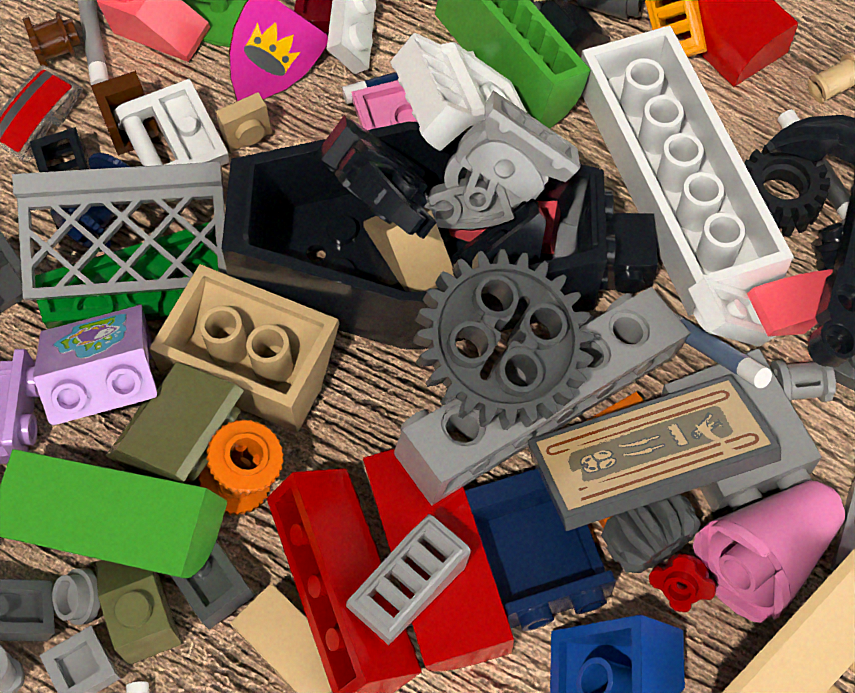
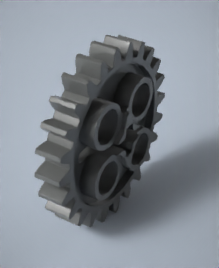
[413,249,595,430]

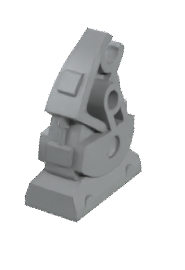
[428,90,580,229]

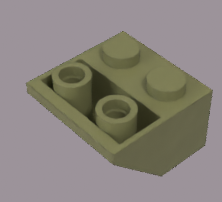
[106,362,244,483]

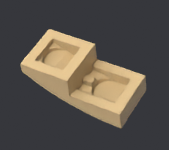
[230,583,332,693]

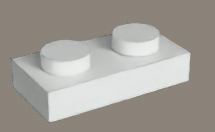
[327,0,376,74]
[688,278,776,347]

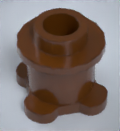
[23,12,82,70]

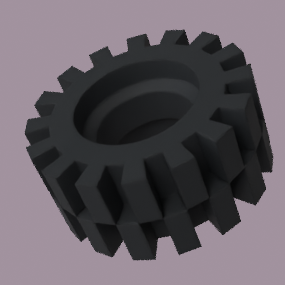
[744,145,830,237]

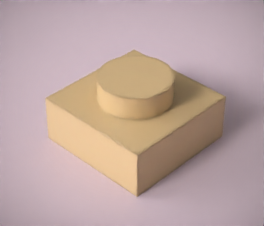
[215,92,272,152]

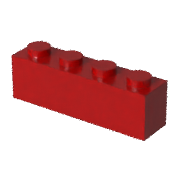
[267,468,422,693]

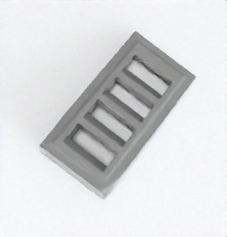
[346,514,471,645]

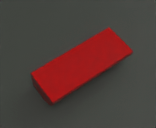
[662,0,799,87]
[363,449,514,671]

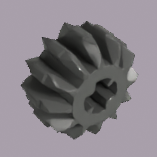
[601,494,701,573]

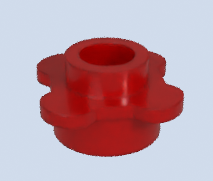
[649,554,717,612]

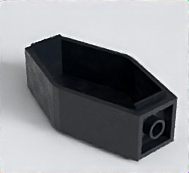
[221,121,616,350]

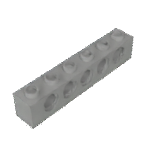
[394,287,691,506]

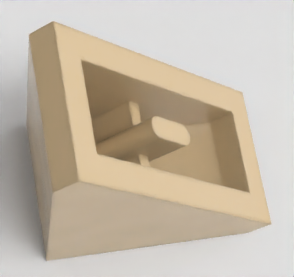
[363,207,454,292]

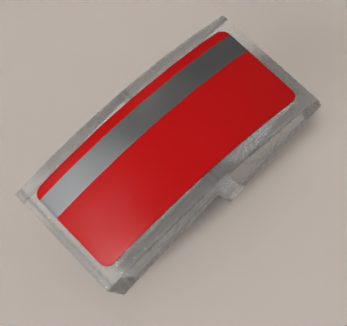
[0,65,83,164]

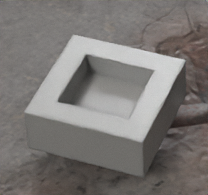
[39,626,121,693]

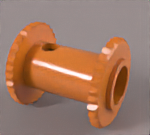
[198,419,284,516]

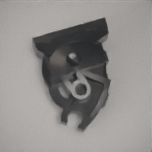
[314,115,437,239]

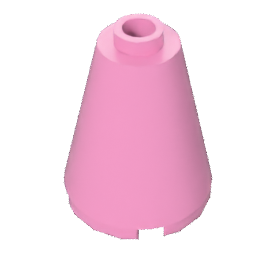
[693,480,845,623]

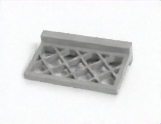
[12,162,228,301]

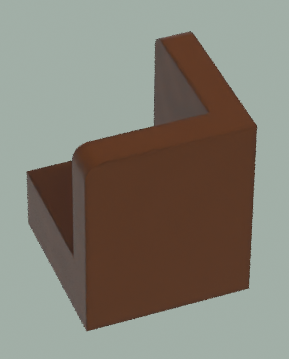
[91,70,161,156]

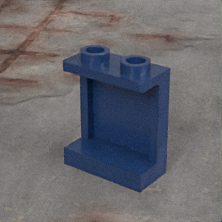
[465,469,616,631]

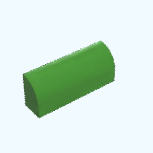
[435,0,591,129]
[0,449,228,578]

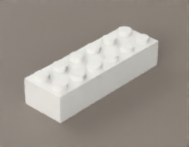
[581,25,794,316]

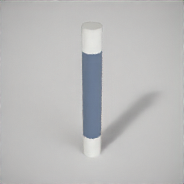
[674,312,772,388]

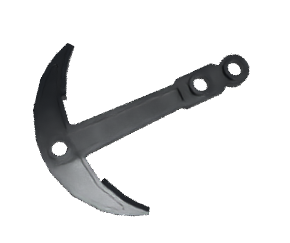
[766,115,855,367]

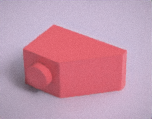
[97,0,210,62]

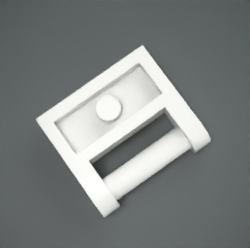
[113,79,229,166]

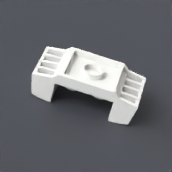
[390,33,527,151]

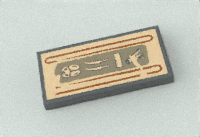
[528,374,781,531]

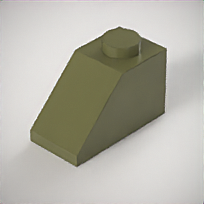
[95,560,182,665]

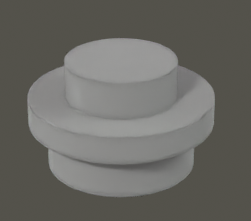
[52,568,101,625]

